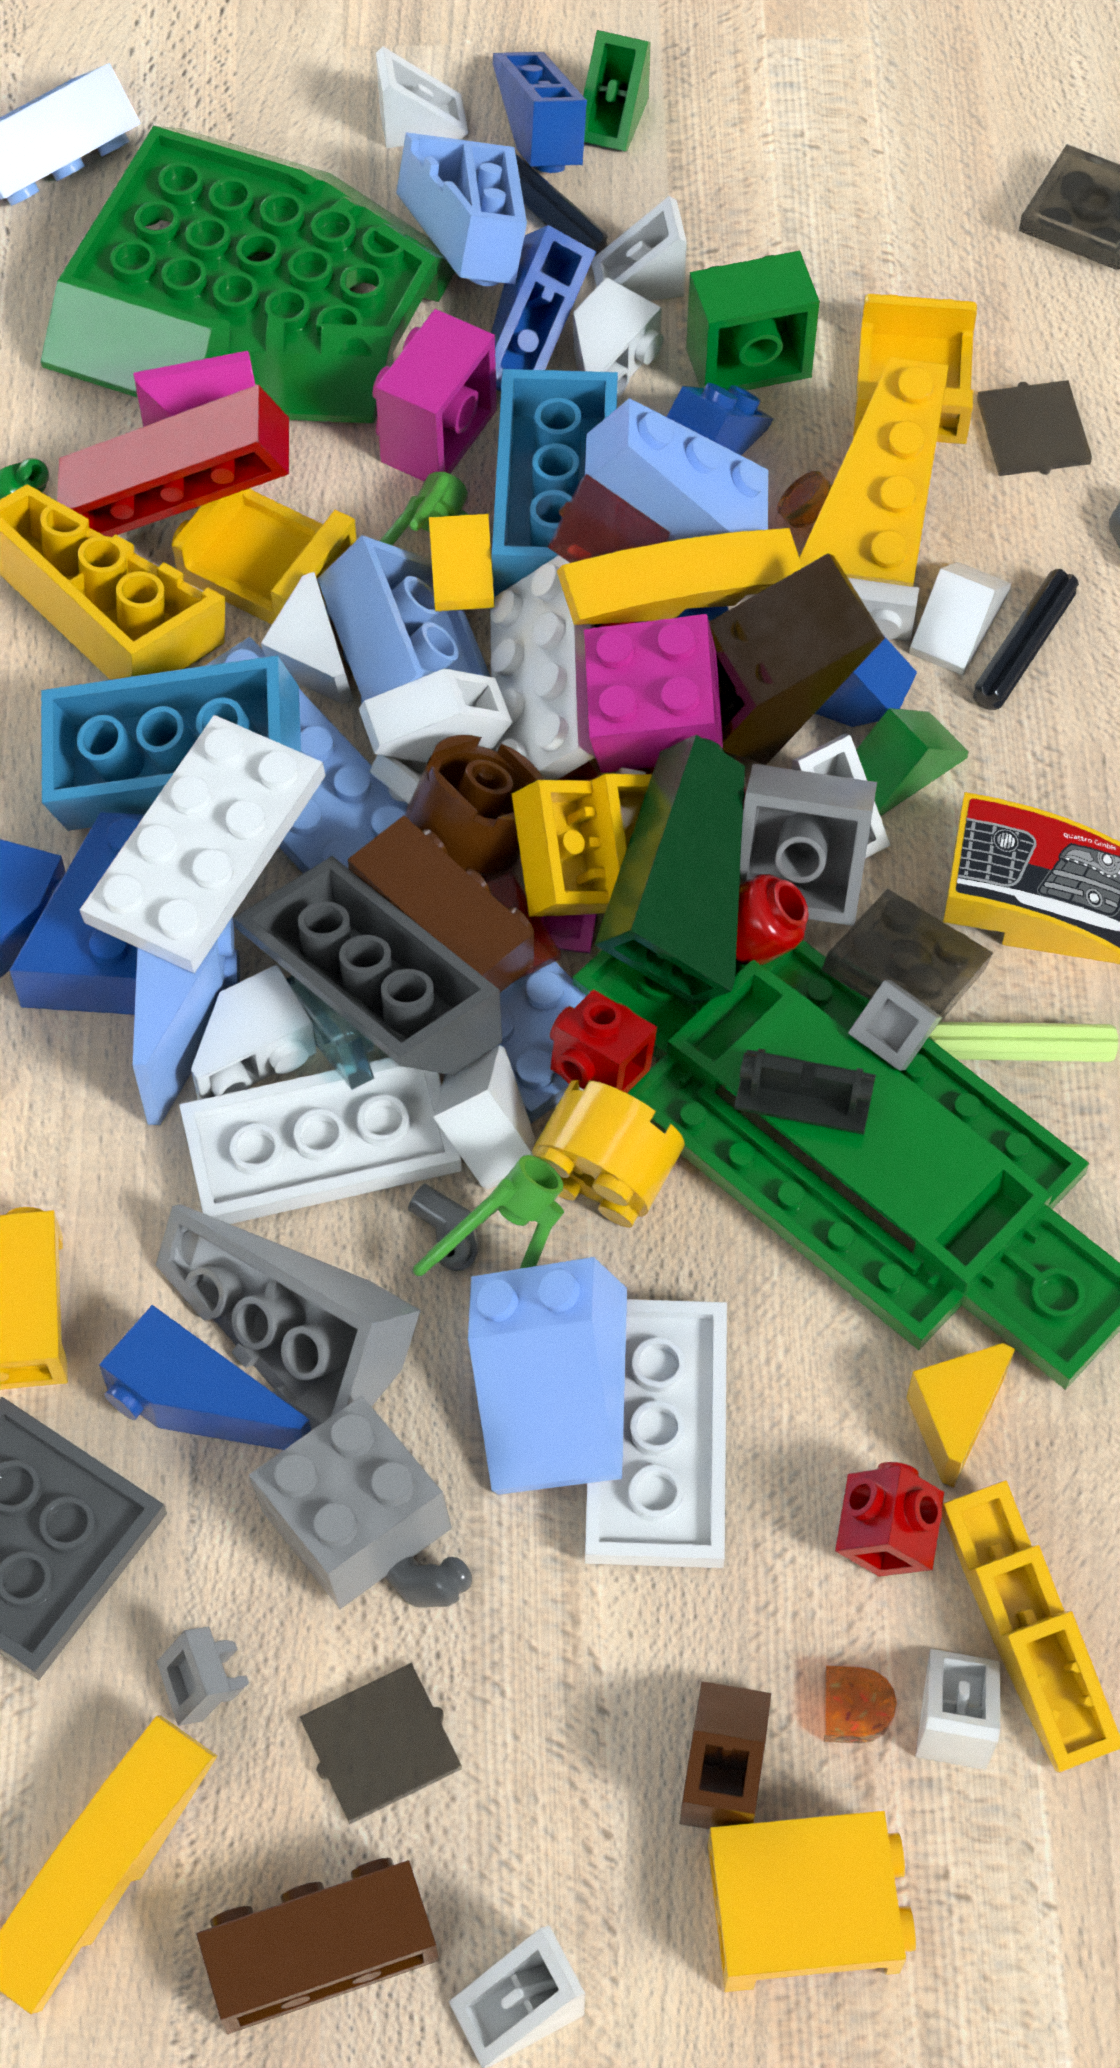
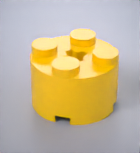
[532,1080,685,1228]

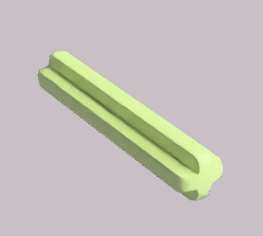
[929,1022,1118,1062]

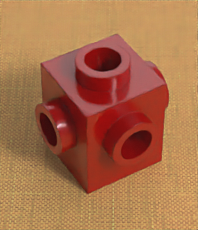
[550,989,657,1093]
[835,1462,945,1577]

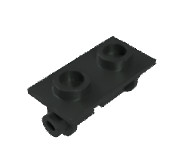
[734,1049,876,1135]

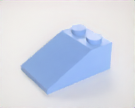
[132,917,240,1125]
[468,1257,627,1495]

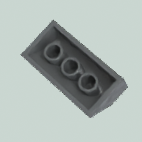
[233,856,502,1076]

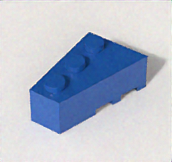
[9,812,145,1015]

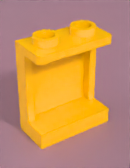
[853,294,977,444]
[171,488,357,624]
[0,1207,68,1390]
[707,1811,916,1992]

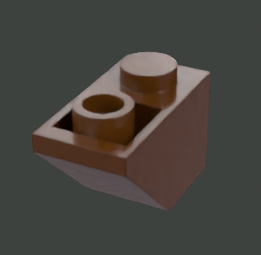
[679,1681,771,1829]

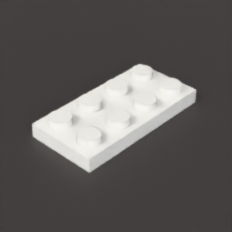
[490,547,596,780]
[80,715,326,974]
[179,1057,462,1224]
[585,1299,727,1568]

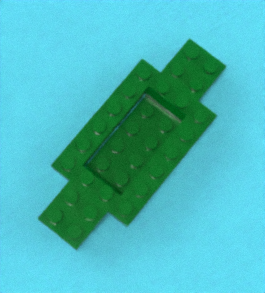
[573,940,1120,1390]

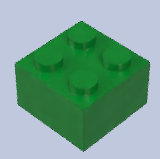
[686,250,820,391]

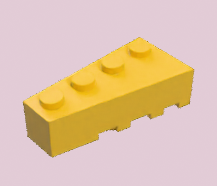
[799,357,949,587]
[0,484,225,680]

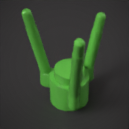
[380,472,468,546]
[413,1155,564,1276]

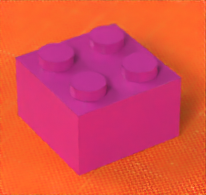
[373,309,497,481]
[584,614,723,773]

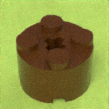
[405,735,544,874]

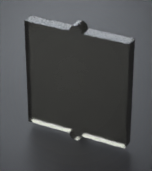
[977,380,1092,476]
[300,1663,462,1825]

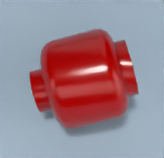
[736,874,809,965]

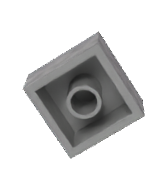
[740,764,877,926]
[249,1396,452,1609]

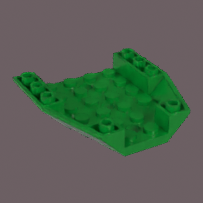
[40,125,455,423]

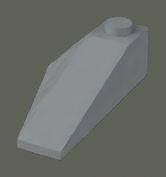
[156,1204,420,1430]

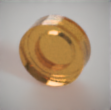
[777,471,832,528]

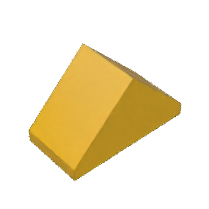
[429,514,494,611]
[906,1343,1015,1488]

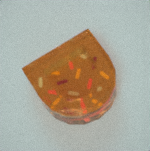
[824,1665,897,1744]

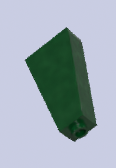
[594,734,745,1005]

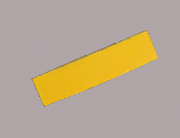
[557,528,803,625]
[942,1480,1120,1773]
[0,1715,218,2014]

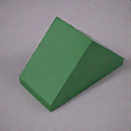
[583,30,651,151]
[856,708,969,817]

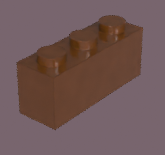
[347,815,534,993]
[196,1858,439,2034]

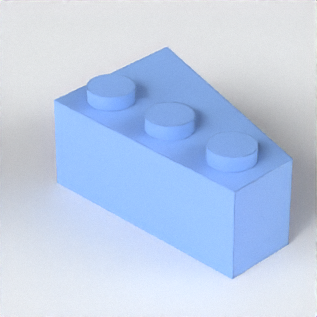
[396,132,527,286]
[585,398,768,541]

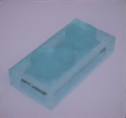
[286,975,375,1090]

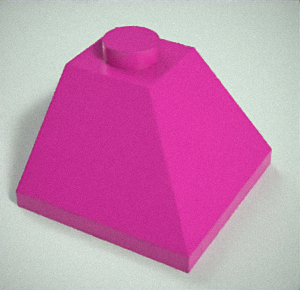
[133,351,255,427]

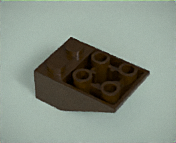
[709,553,885,765]

